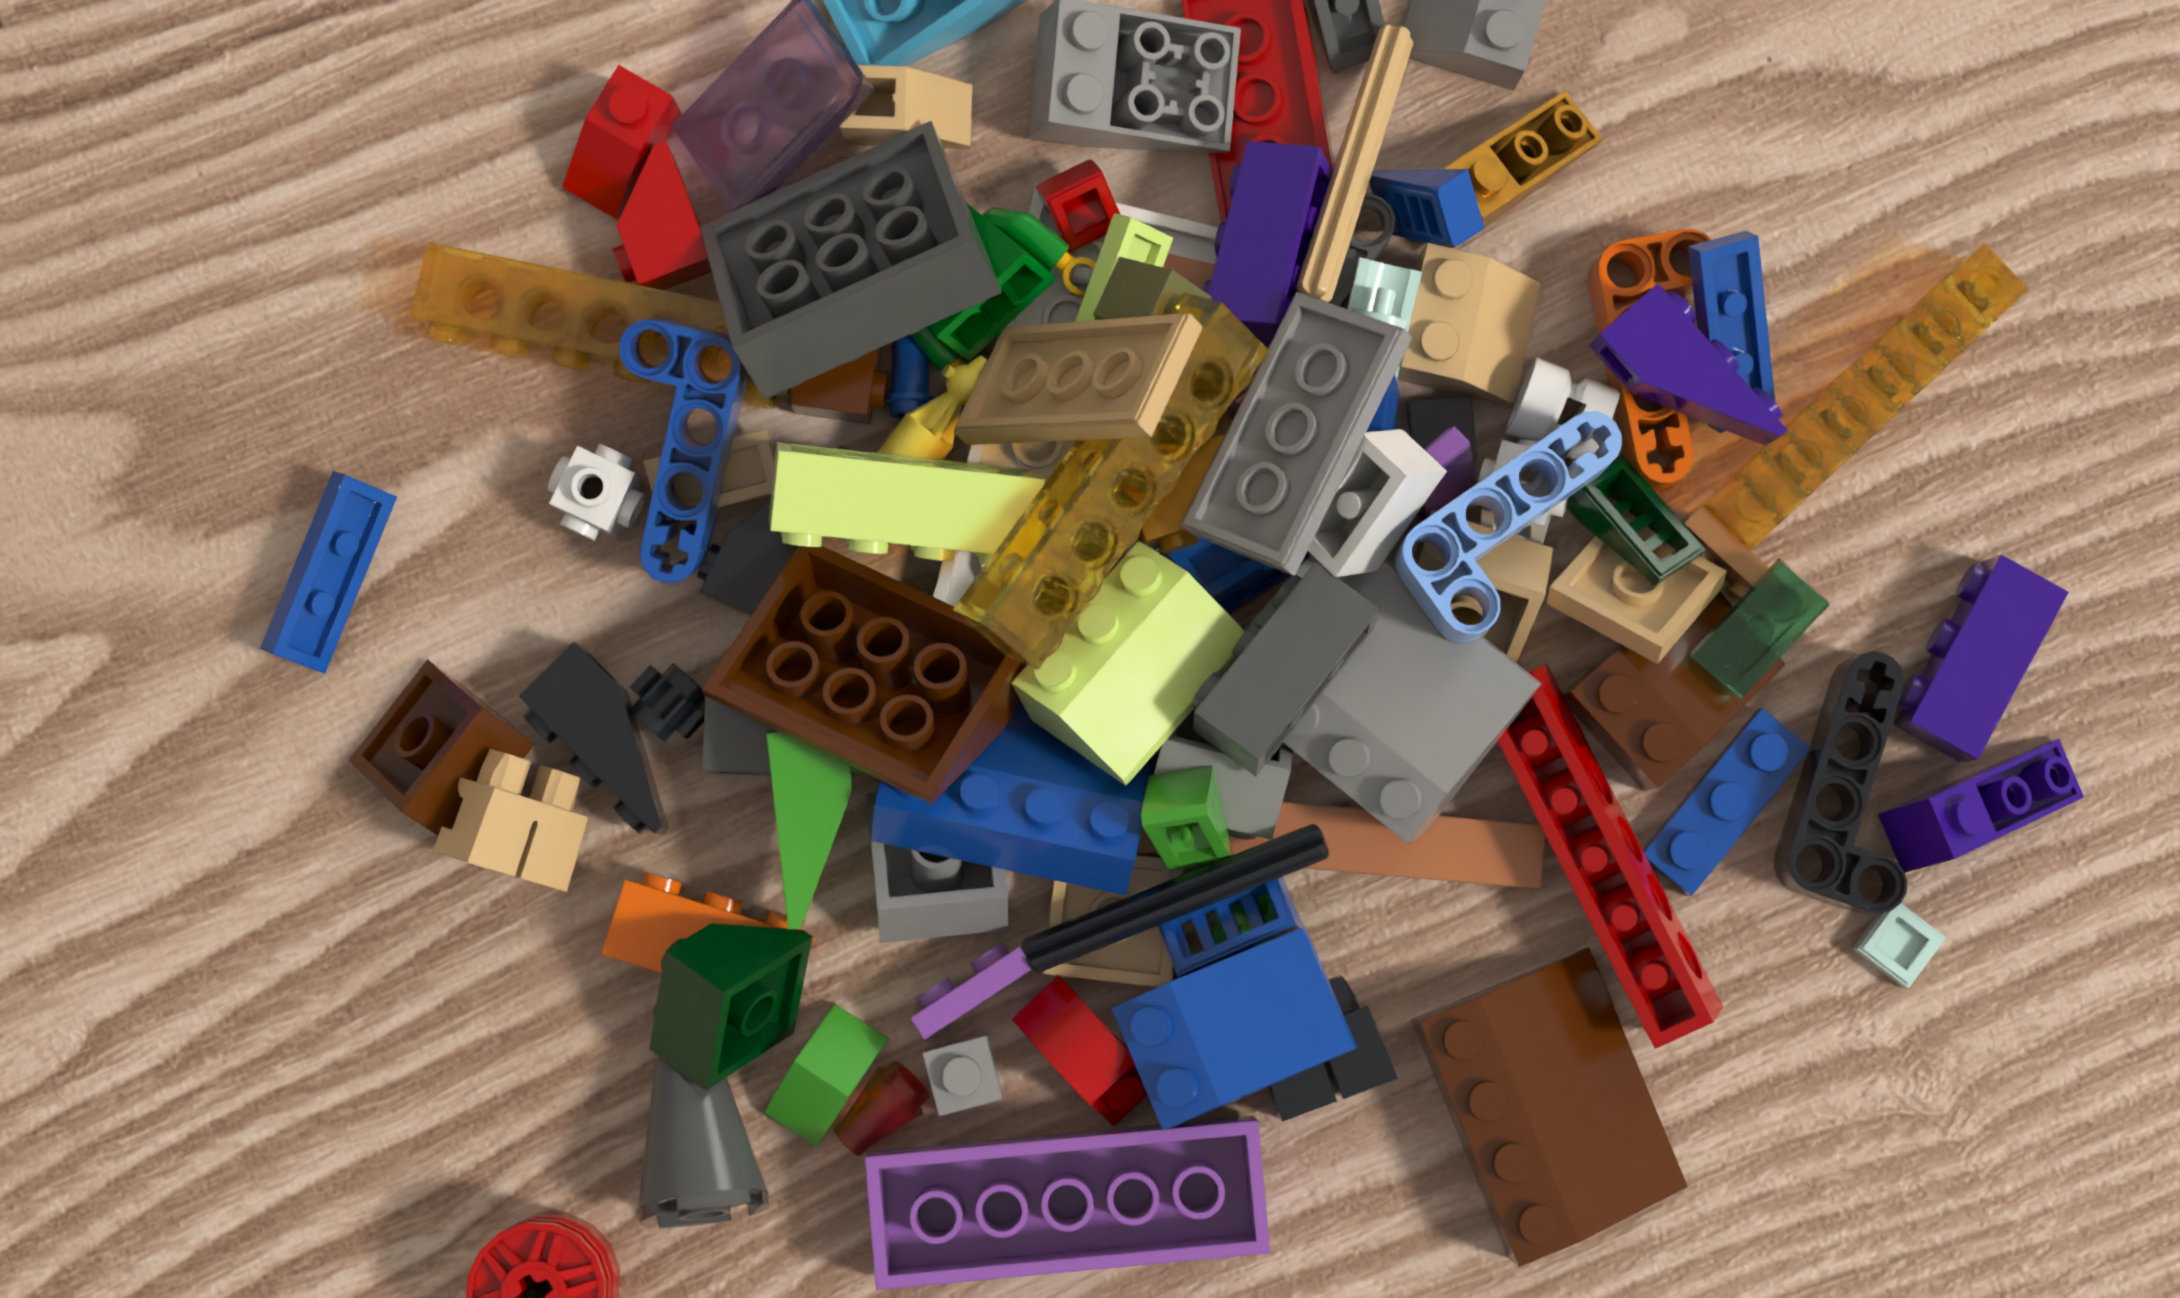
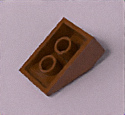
[1563,591,1786,791]

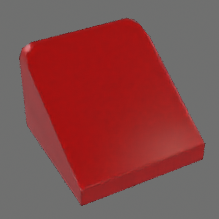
[1036,160,1121,253]

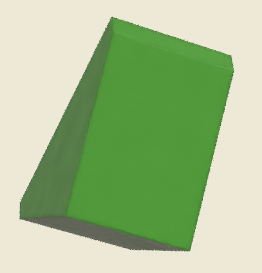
[1141,765,1232,871]
[764,1004,889,1147]

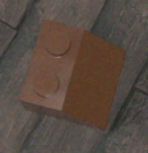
[349,659,535,836]

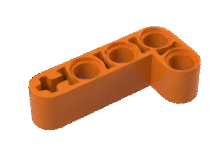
[1588,229,1711,491]

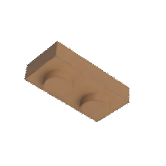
[1681,505,1796,617]

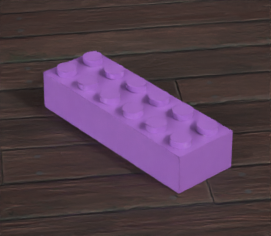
[865,1115,1271,1290]

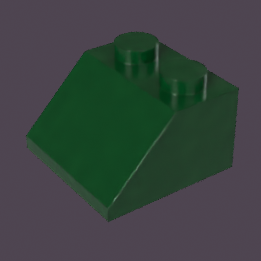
[649,923,813,1091]

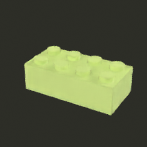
[769,442,1045,568]

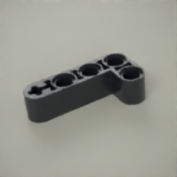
[1774,651,1908,913]

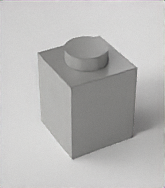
[923,1033,1004,1116]

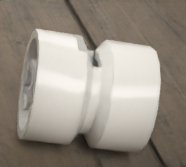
[1505,357,1620,461]

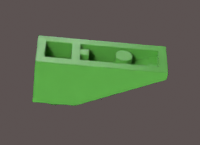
[766,729,864,930]

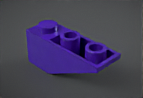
[1589,284,1788,446]
[1878,739,2084,873]

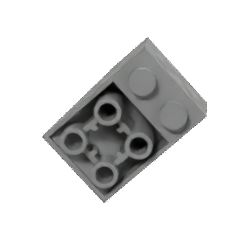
[1028,0,1241,153]

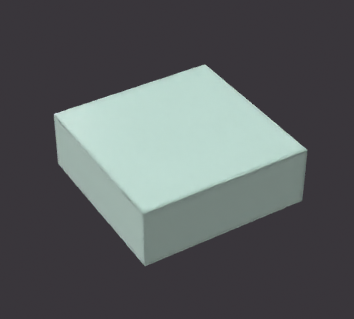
[1852,903,1946,988]

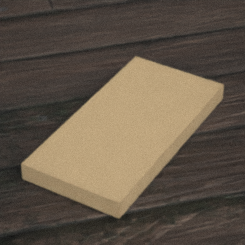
[953,313,1203,445]

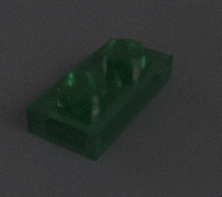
[1691,558,1830,699]

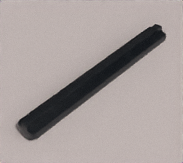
[1022,824,1329,972]

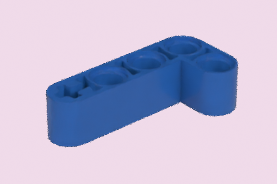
[619,318,748,583]

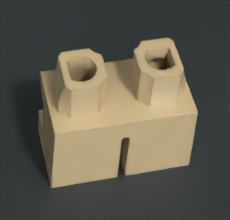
[433,749,588,892]

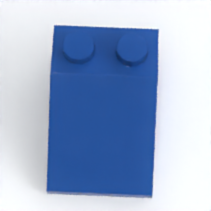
[1111,927,1358,1130]

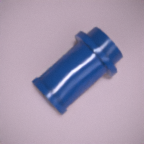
[885,337,935,419]

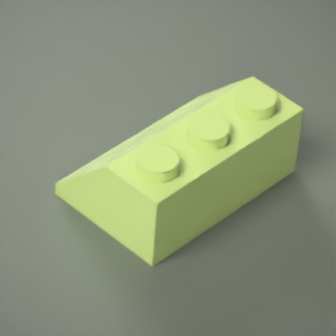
[1011,541,1245,786]

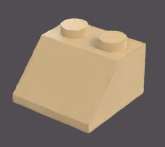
[1397,243,1541,407]
[1413,510,1553,663]

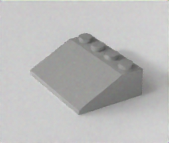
[1222,554,1542,844]

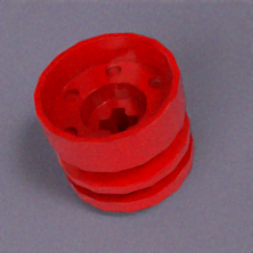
[466,1212,620,1298]

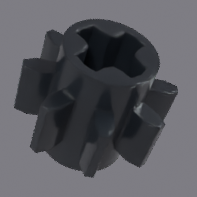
[629,662,705,742]

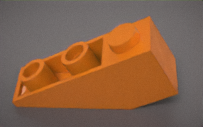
[601,871,816,973]

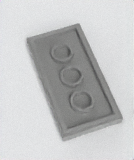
[1180,292,1413,576]

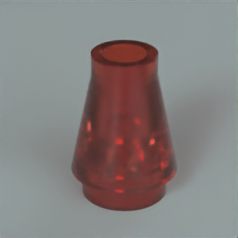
[834,1061,930,1156]

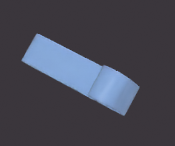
[1395,411,1622,643]

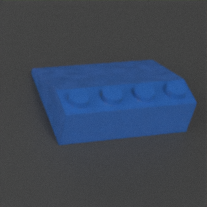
[871,702,1156,896]

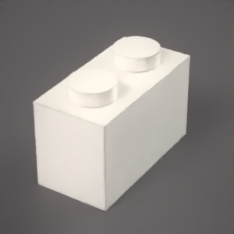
[1308,429,1447,577]

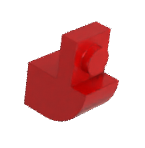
[1012,975,1147,1127]

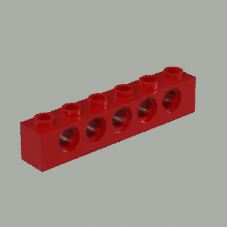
[1498,664,1723,1049]

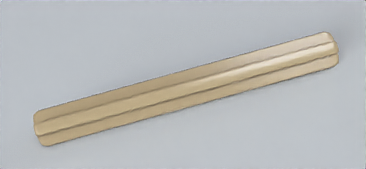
[1296,24,1413,302]

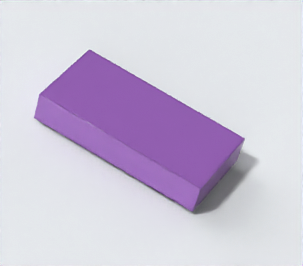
[1417,426,1476,521]

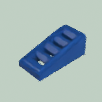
[1369,169,1485,246]
[1158,876,1304,977]

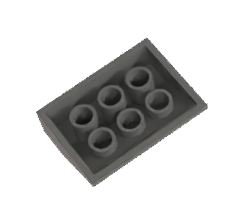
[700,121,1002,400]

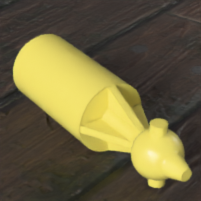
[876,355,988,460]

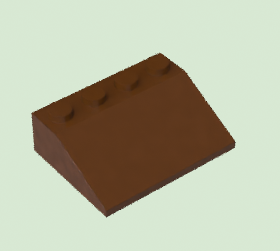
[702,546,1032,805]
[1411,947,1688,1267]

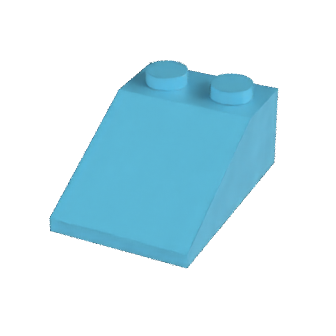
[823,0,1026,66]

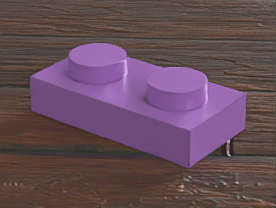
[911,943,1032,1040]

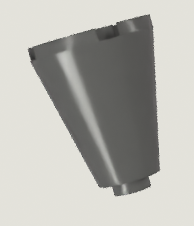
[637,1060,769,1228]

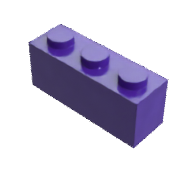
[1202,141,1333,348]
[1894,554,2069,763]

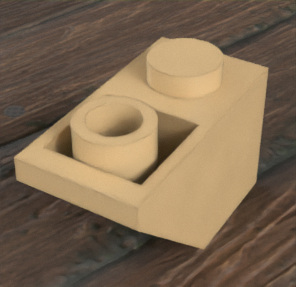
[840,64,973,149]

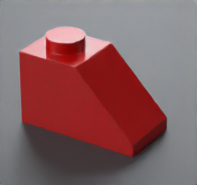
[562,65,682,221]
[613,140,712,297]

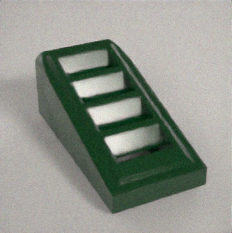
[1566,455,1706,586]

